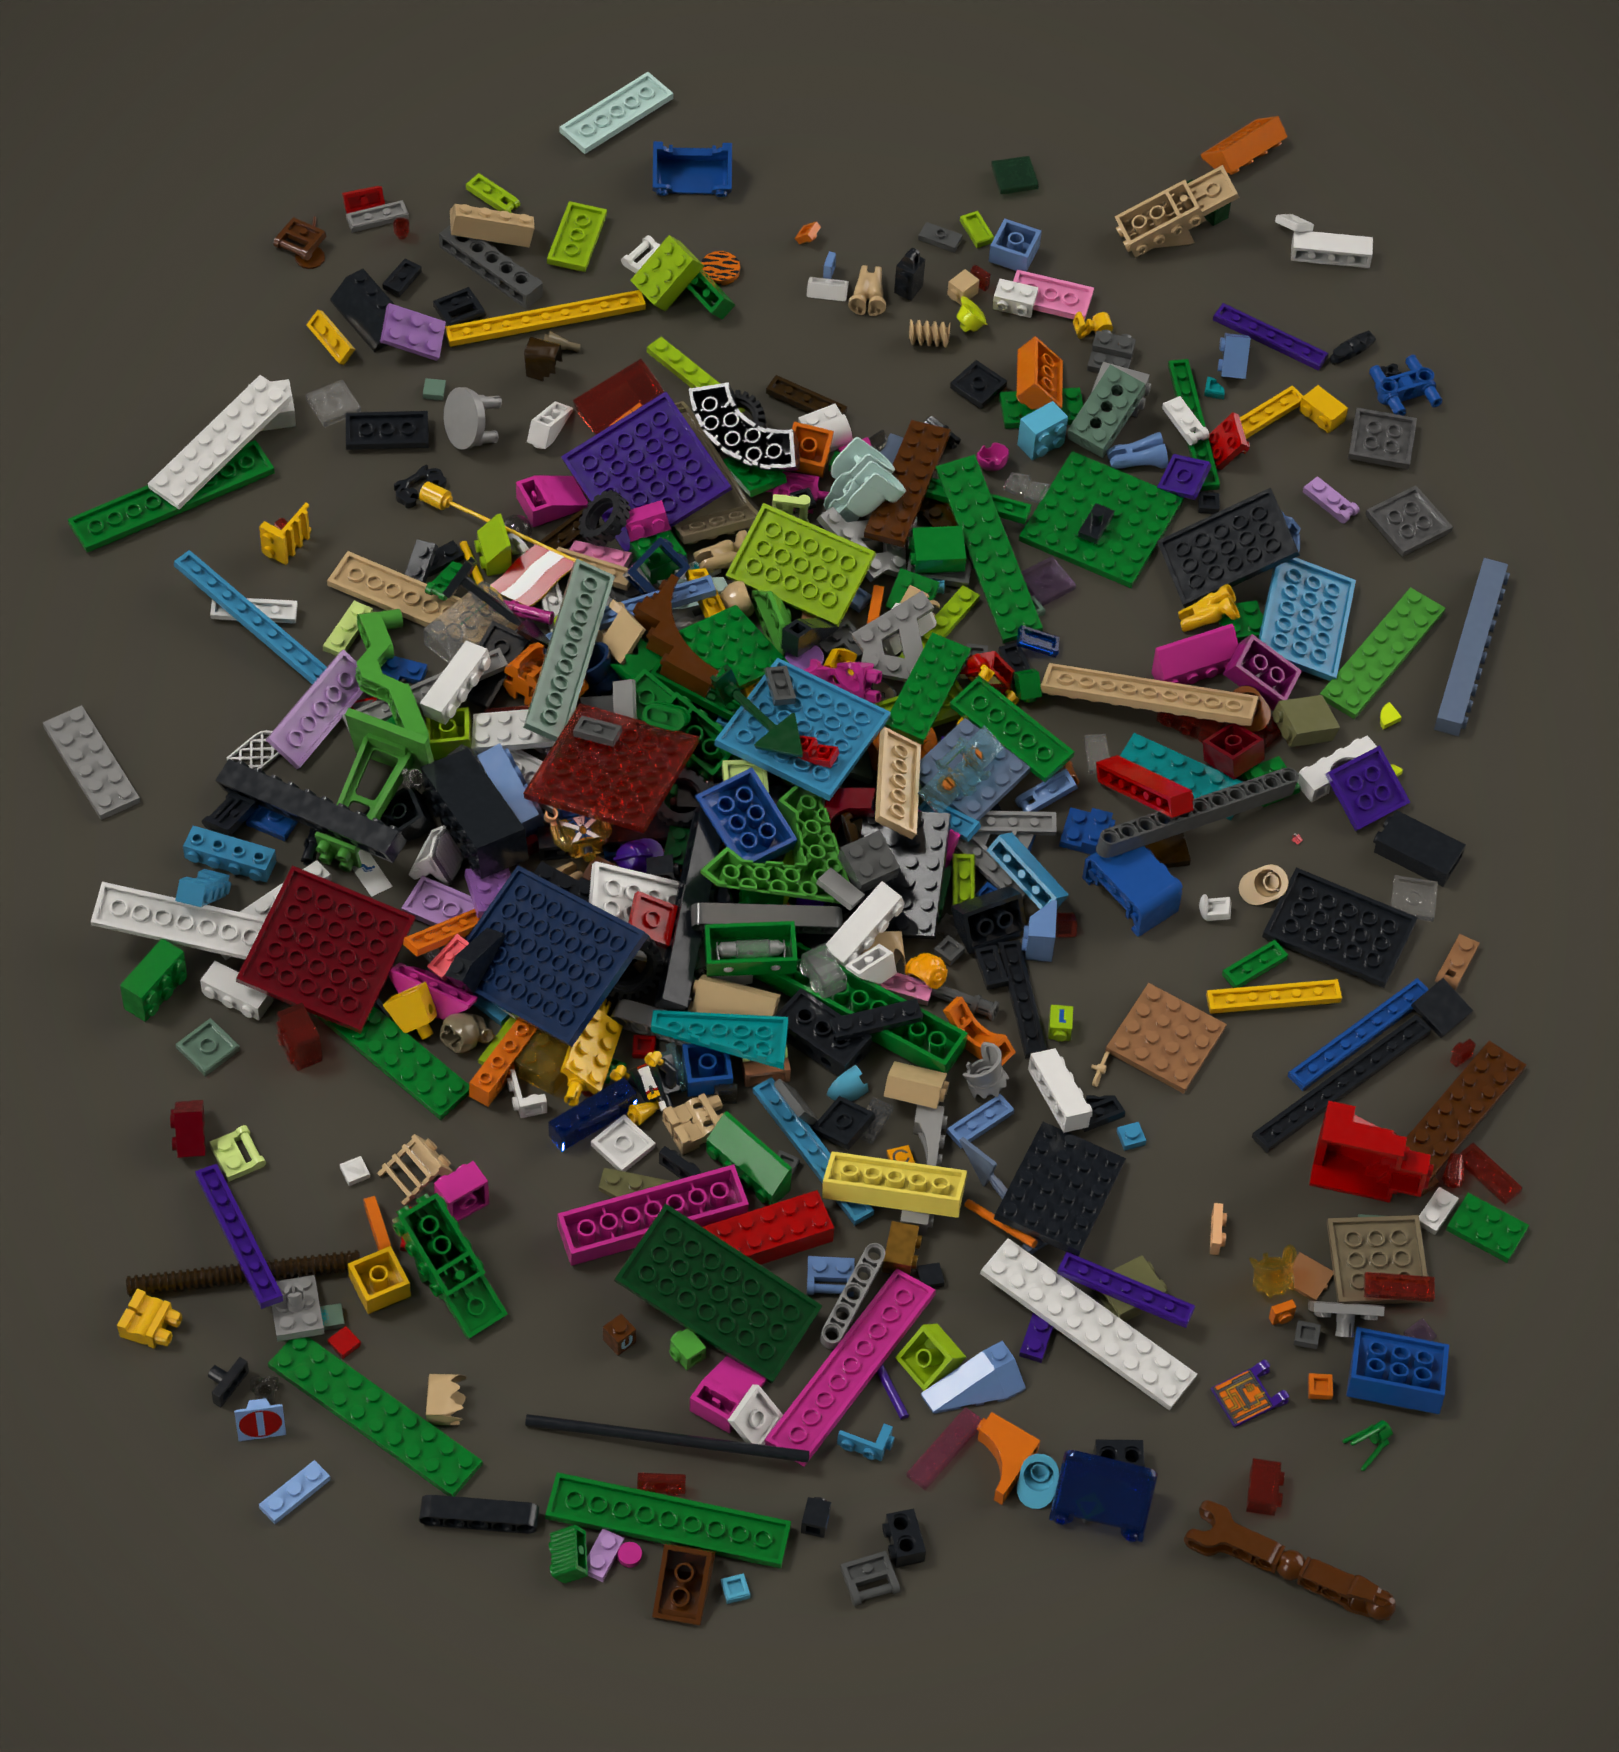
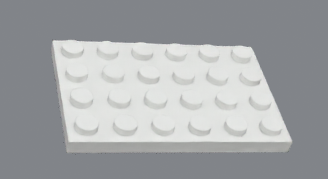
[589,861,715,975]

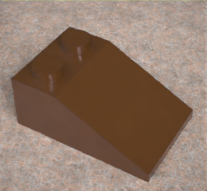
[652,1544,715,1625]

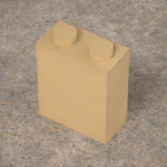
[884,1061,949,1109]

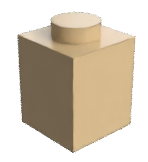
[947,269,979,305]

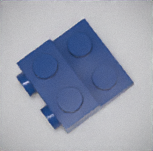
[1059,807,1116,855]

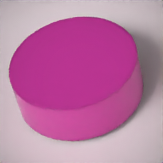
[618,1542,642,1568]

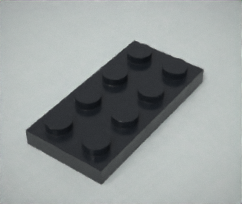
[345,411,429,450]
[466,621,531,711]

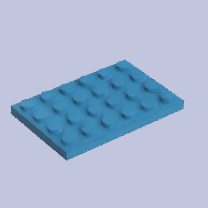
[1259,557,1356,681]

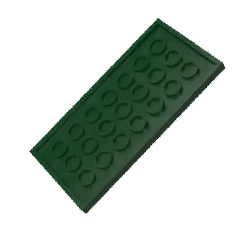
[614,1203,823,1384]

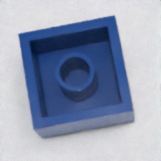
[682,1043,733,1097]

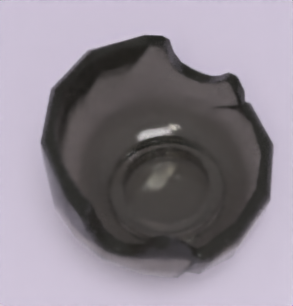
[504,515,533,543]

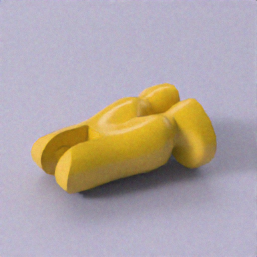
[1178,584,1240,632]

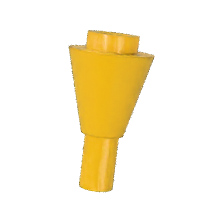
[627,1101,660,1126]

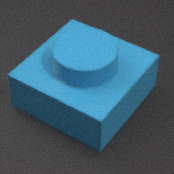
[1116,1122,1146,1151]

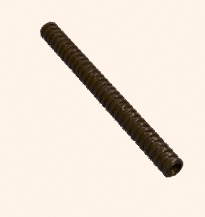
[126,1250,360,1297]

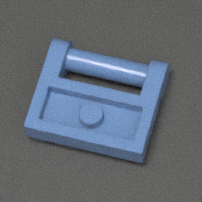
[807,1256,855,1297]

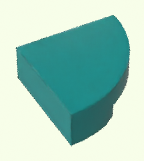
[1204,376,1225,399]

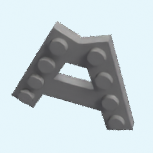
[816,507,906,582]
[851,591,934,682]
[955,811,1057,899]

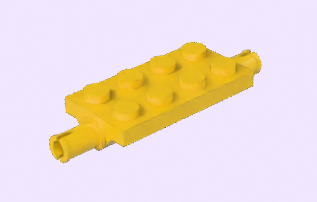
[560,999,623,1106]

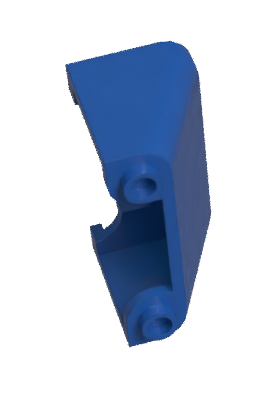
[653,141,732,197]

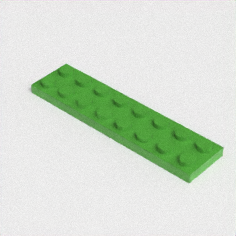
[1320,587,1446,720]

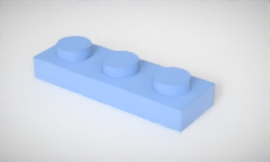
[259,1460,330,1524]

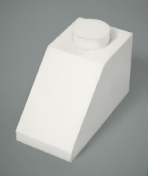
[845,944,897,984]

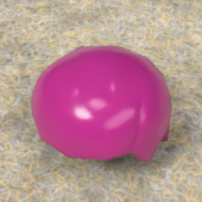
[976,442,1009,471]

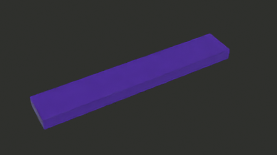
[1213,303,1329,371]
[1057,1252,1196,1328]

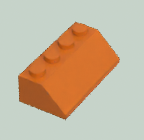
[1200,116,1288,175]
[1016,336,1063,409]

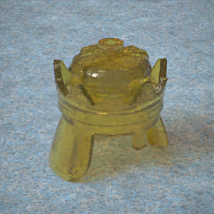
[1249,1244,1297,1298]

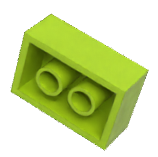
[630,235,704,311]

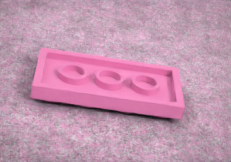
[1013,270,1094,321]

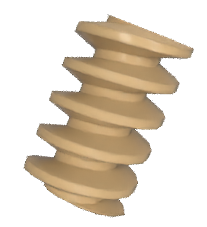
[909,319,950,348]

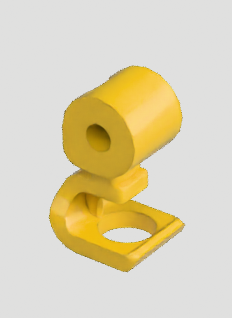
[1073,312,1113,339]

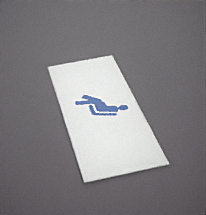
[352,850,393,897]

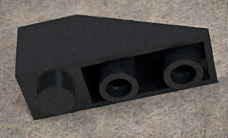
[781,618,839,658]

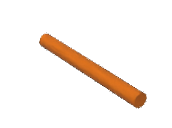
[964,1199,1038,1248]

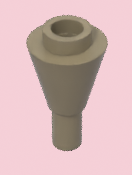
[543,331,581,352]

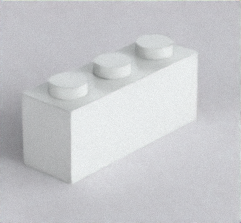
[200,961,274,1020]

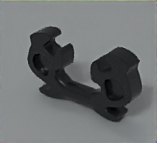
[394,465,447,508]

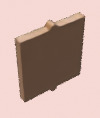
[1281,1252,1334,1301]

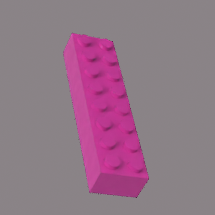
[557,1164,749,1266]

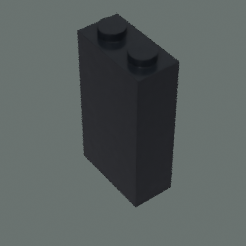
[1373,810,1466,887]

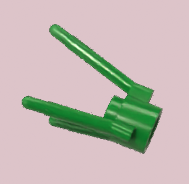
[1342,1420,1393,1471]

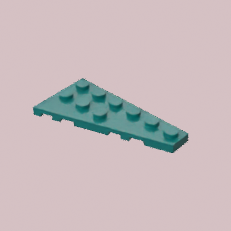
[651,1010,788,1070]

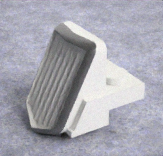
[409,825,464,886]

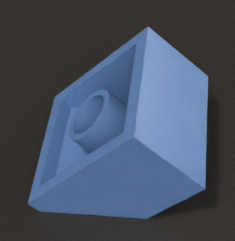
[1022,900,1057,962]

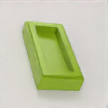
[960,211,994,248]

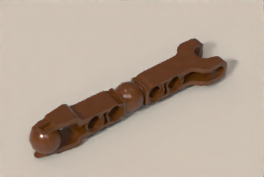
[1184,1500,1396,1621]

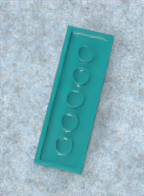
[1120,733,1243,820]

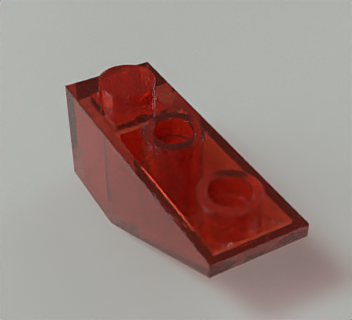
[1156,712,1226,743]

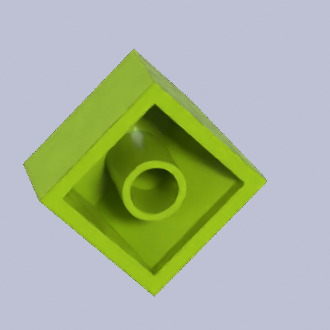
[474,514,512,576]
[895,1323,966,1391]

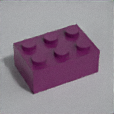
[1223,634,1302,711]

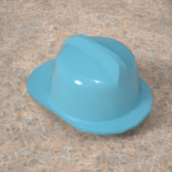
[1017,1454,1059,1509]

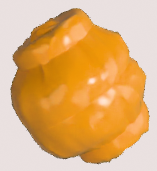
[905,953,947,989]

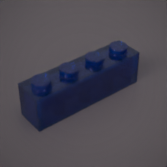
[548,1077,637,1152]

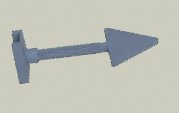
[959,1137,1048,1255]

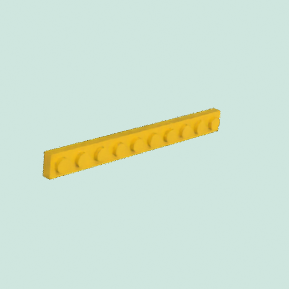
[445,290,646,347]

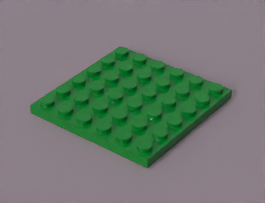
[1019,451,1184,588]

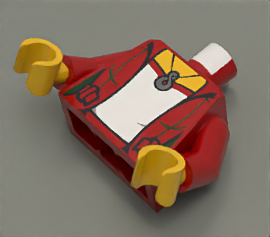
[959,651,1019,705]

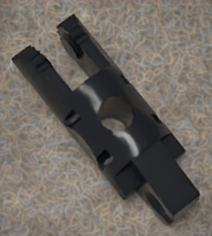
[1329,331,1376,365]

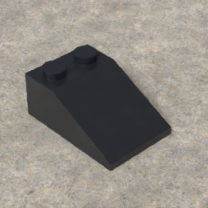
[364,783,436,841]

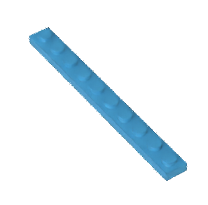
[174,550,327,684]

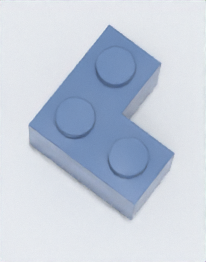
[1217,333,1251,379]

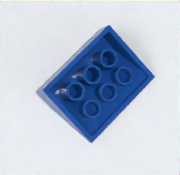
[695,767,797,863]
[1346,1327,1449,1414]

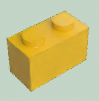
[1299,385,1348,433]

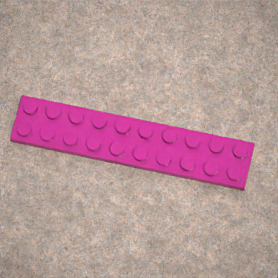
[765,1268,936,1467]

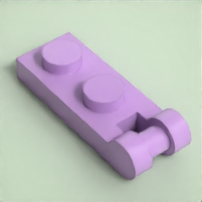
[1303,476,1360,524]

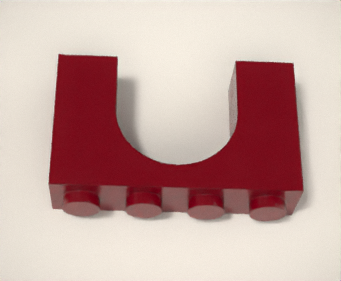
[824,788,877,876]

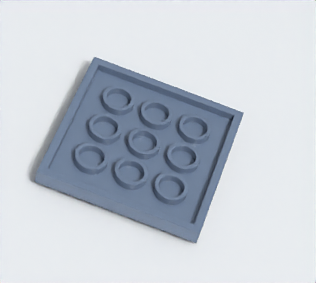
[919,718,1030,821]

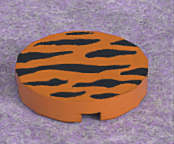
[701,251,740,285]

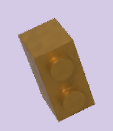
[882,1221,922,1275]

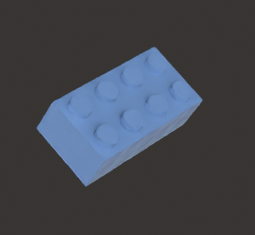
[477,743,545,837]

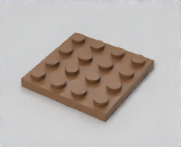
[1105,983,1227,1094]

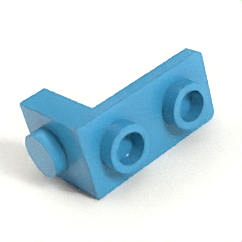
[837,1424,895,1461]

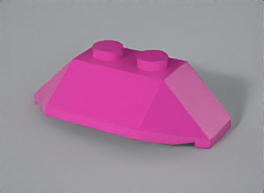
[389,962,478,1020]

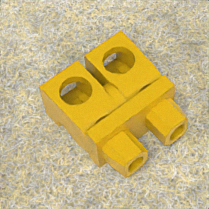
[117,1289,183,1349]

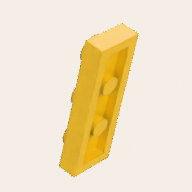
[306,310,356,365]

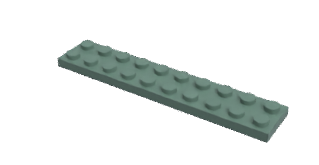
[523,559,615,745]

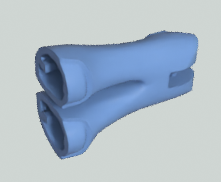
[1106,432,1168,469]

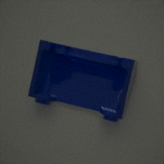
[1049,1450,1158,1542]

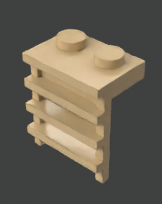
[377,1134,453,1206]

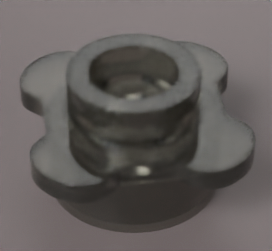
[401,768,423,790]

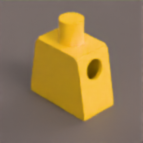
[383,982,437,1039]

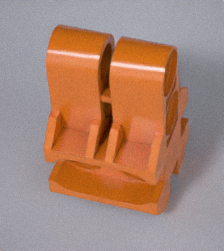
[503,642,589,707]

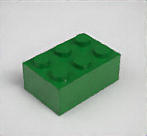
[120,939,187,1022]

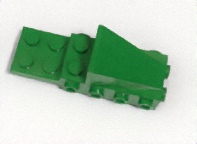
[634,668,741,783]
[392,1193,508,1339]

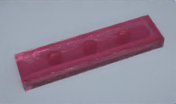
[907,1407,982,1490]

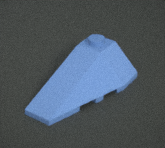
[921,1341,1026,1414]

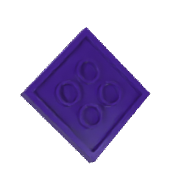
[1325,745,1410,831]

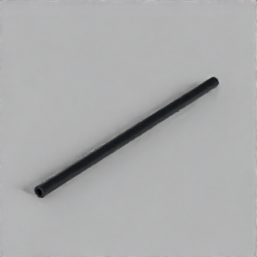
[525,1414,810,1463]

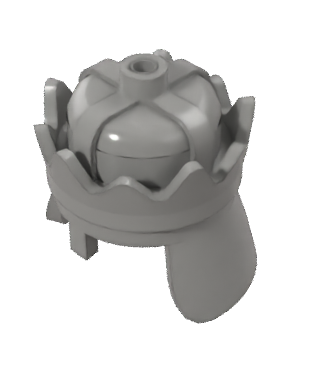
[962,1042,1009,1099]

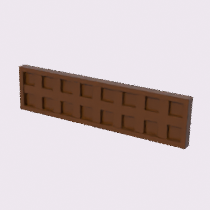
[864,420,951,548]
[1406,1040,1526,1183]

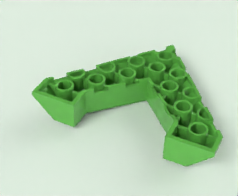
[700,785,849,904]

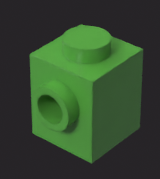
[669,1329,706,1371]

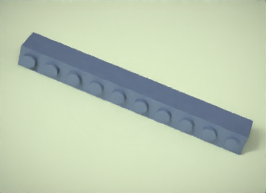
[1434,558,1510,737]

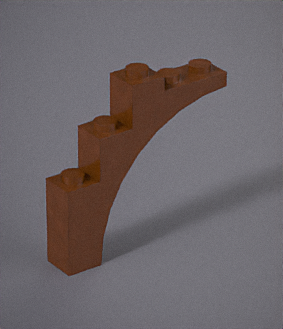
[633,574,719,698]

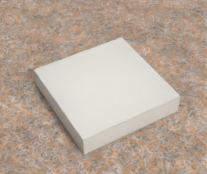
[591,1114,656,1172]
[728,1384,783,1445]

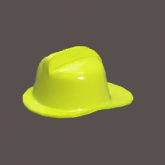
[956,296,988,332]

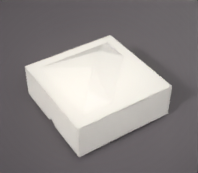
[340,1156,370,1186]

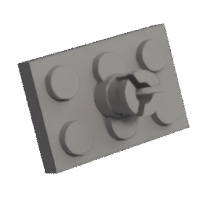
[272,1275,324,1342]
[1308,1301,1385,1337]

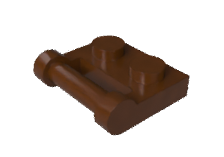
[273,217,327,261]

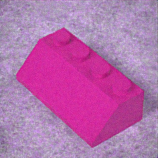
[1151,624,1238,685]

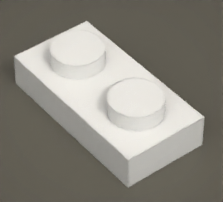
[1419,1187,1459,1235]

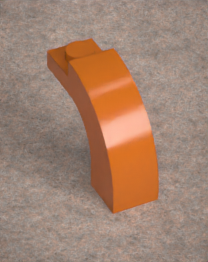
[943,996,1016,1066]

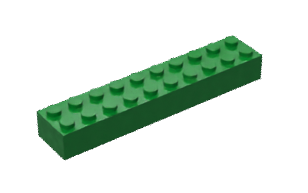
[753,941,968,1074]

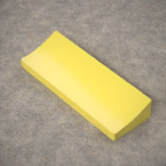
[822,1151,967,1218]

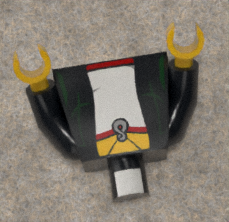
[610,1051,680,1111]

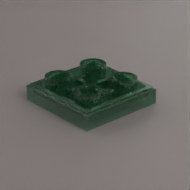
[991,156,1039,194]

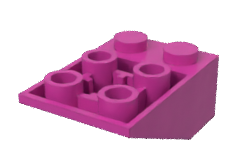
[516,475,588,527]
[689,1356,767,1434]

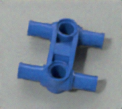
[1369,355,1443,416]

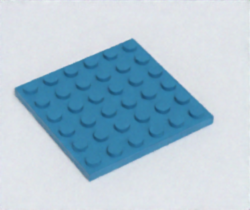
[714,658,891,801]

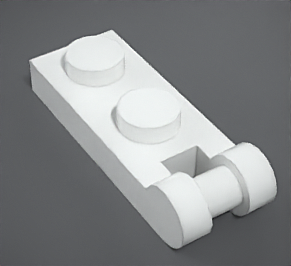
[1162,396,1210,445]

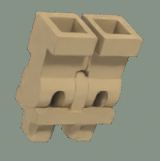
[663,1093,725,1155]

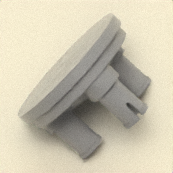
[444,387,502,450]

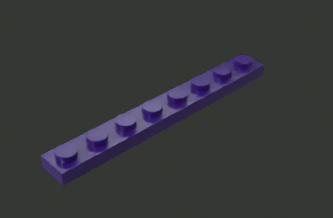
[195,1164,283,1309]

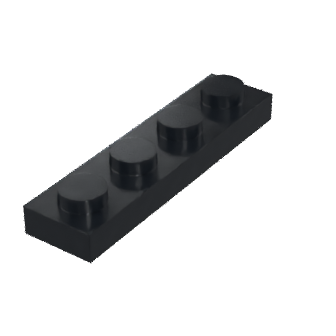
[830,998,923,1042]

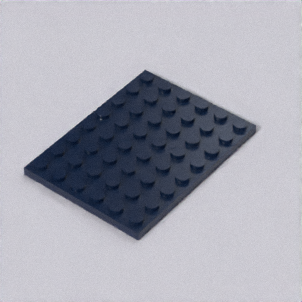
[466,865,649,1047]

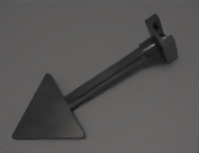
[442,557,550,649]

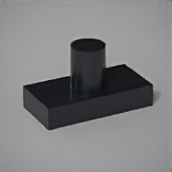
[1078,503,1115,545]
[208,1357,249,1408]

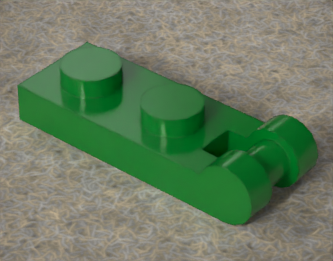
[425,561,463,601]

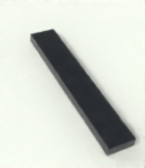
[998,940,1047,1059]

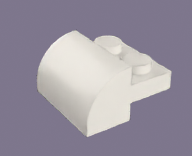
[798,403,853,452]

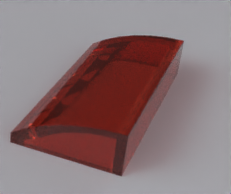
[573,359,664,435]

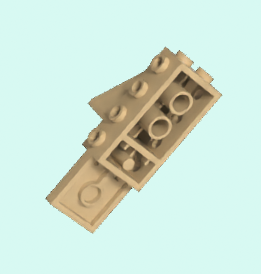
[1115,165,1240,258]

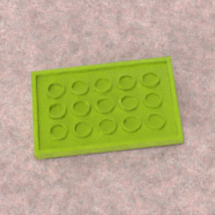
[726,503,876,627]

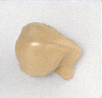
[719,581,755,617]

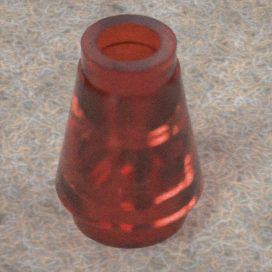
[1442,1153,1465,1188]

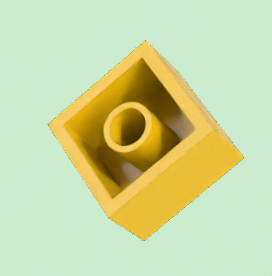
[348,1246,411,1314]

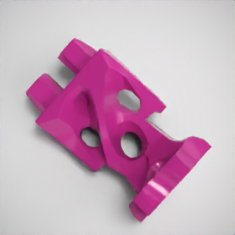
[804,659,882,704]

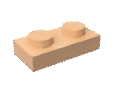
[1210,1203,1227,1255]

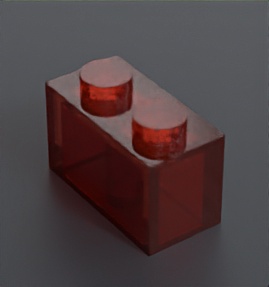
[1246,1458,1285,1516]

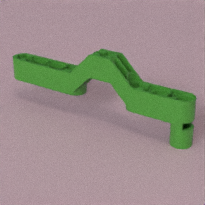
[355,609,430,742]

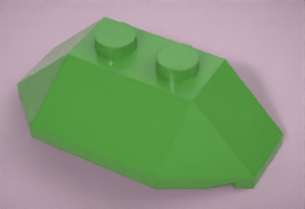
[752,590,792,657]

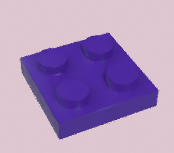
[1157,454,1212,500]

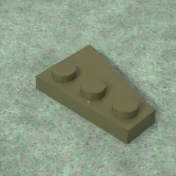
[599,1168,671,1198]

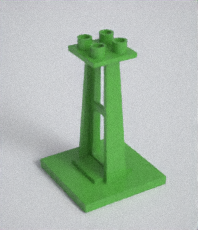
[315,708,434,872]

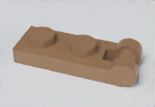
[1435,934,1480,990]

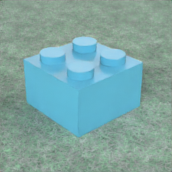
[1017,401,1068,460]

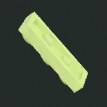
[323,601,373,656]

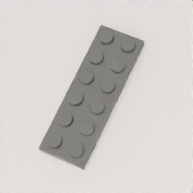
[43,705,140,820]

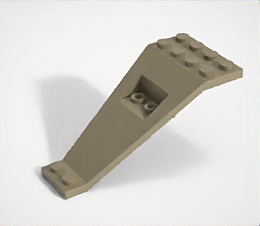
[672,401,758,545]

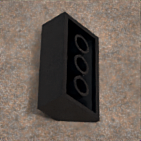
[330,268,395,352]

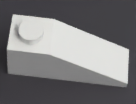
[527,401,573,449]

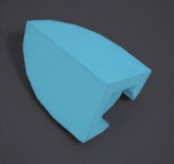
[827,1065,869,1101]

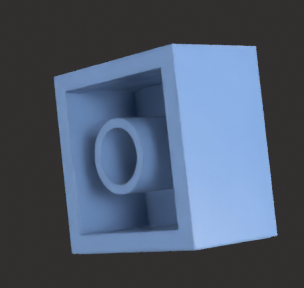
[989,218,1041,272]

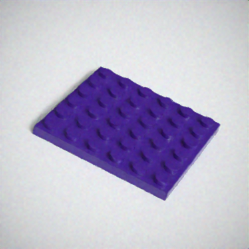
[561,392,732,552]

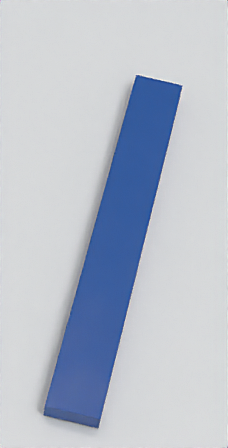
[1288,978,1429,1091]

